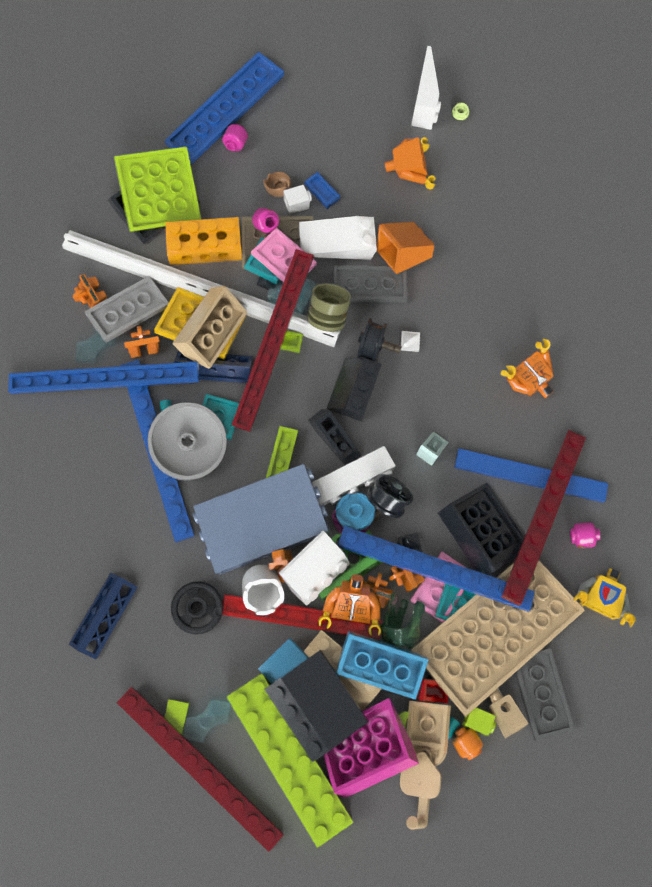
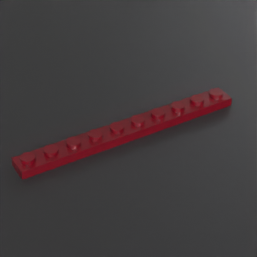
[232,249,314,432]
[501,430,586,606]
[116,686,284,852]

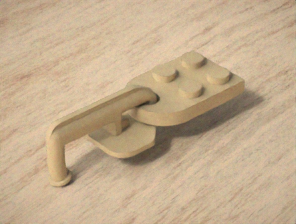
[400,701,451,830]

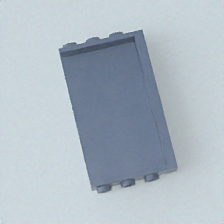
[193,464,331,575]

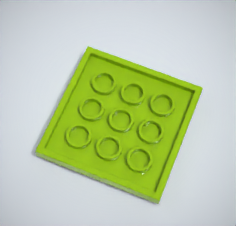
[114,147,201,232]

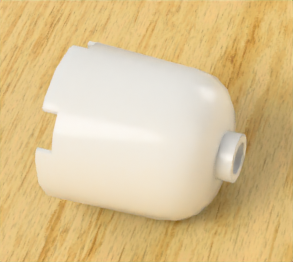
[242,564,284,615]

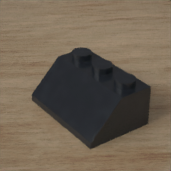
[326,358,382,422]

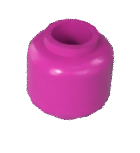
[222,124,248,152]
[252,207,279,233]
[570,522,600,548]

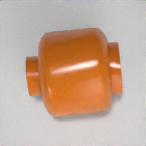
[452,726,483,760]

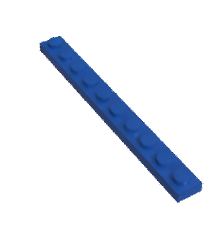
[120,360,195,543]
[8,362,199,394]
[338,526,535,612]

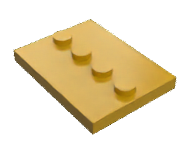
[154,287,246,359]

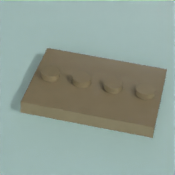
[242,216,315,269]

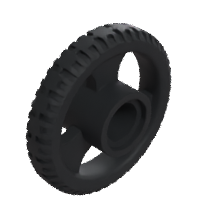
[171,581,224,635]

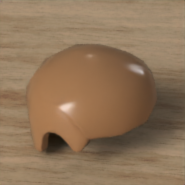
[263,172,292,197]

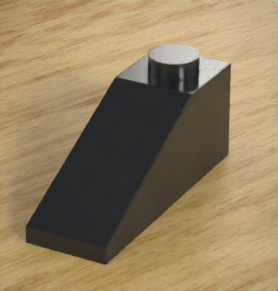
[308,409,362,465]

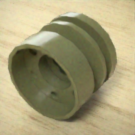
[307,283,351,332]

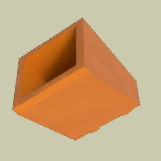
[376,222,434,274]

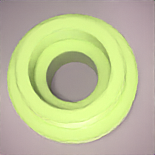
[452,103,469,120]

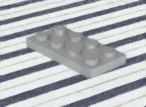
[85,276,169,343]

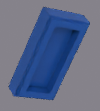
[304,172,340,209]

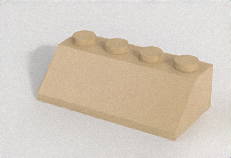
[172,286,247,368]
[304,630,381,711]

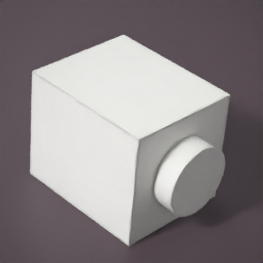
[283,185,312,215]

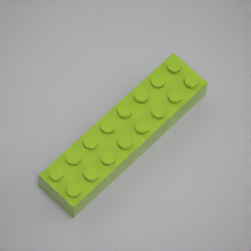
[227,674,354,848]

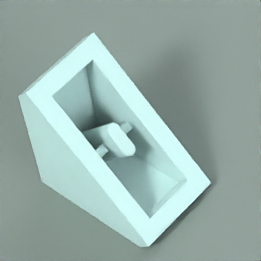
[416,432,449,466]

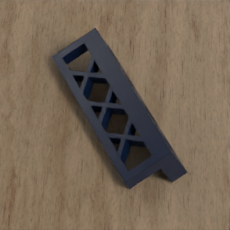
[174,351,252,383]
[68,573,138,659]

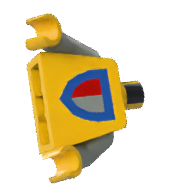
[573,569,636,628]

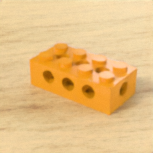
[165,217,242,265]

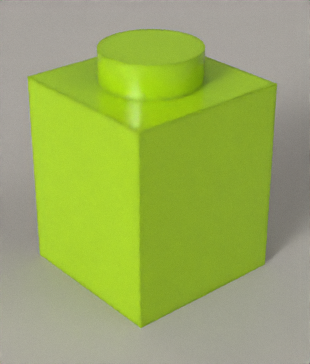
[462,708,496,736]

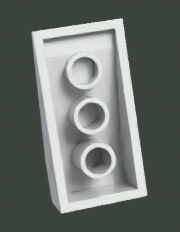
[411,46,441,130]
[299,216,377,260]

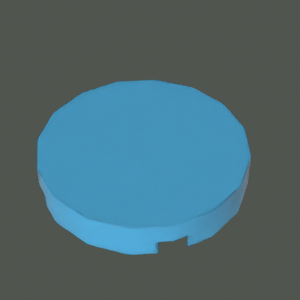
[336,493,375,531]

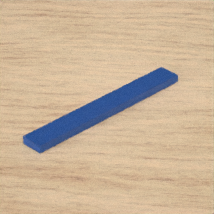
[454,449,608,503]

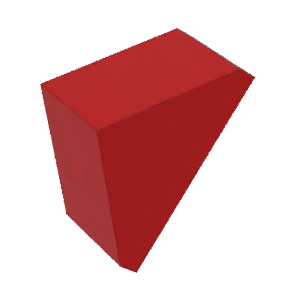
[416,679,448,703]

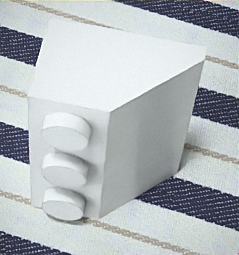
[279,531,350,606]

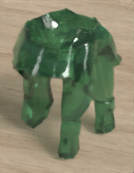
[380,593,425,649]

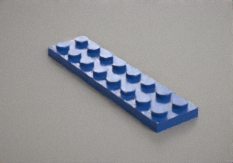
[165,52,284,165]

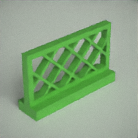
[318,530,383,604]

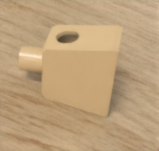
[489,688,528,738]

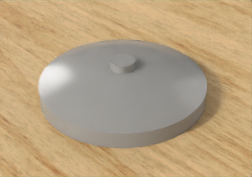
[148,402,227,480]

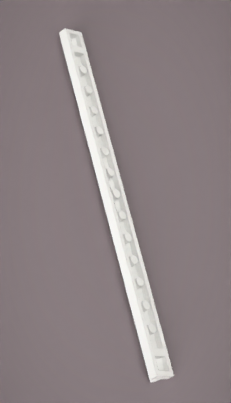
[62,230,341,347]

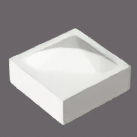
[400,331,420,352]

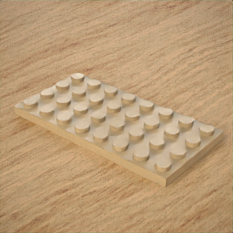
[411,560,585,716]

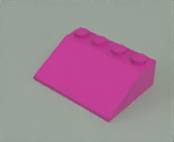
[324,698,419,798]

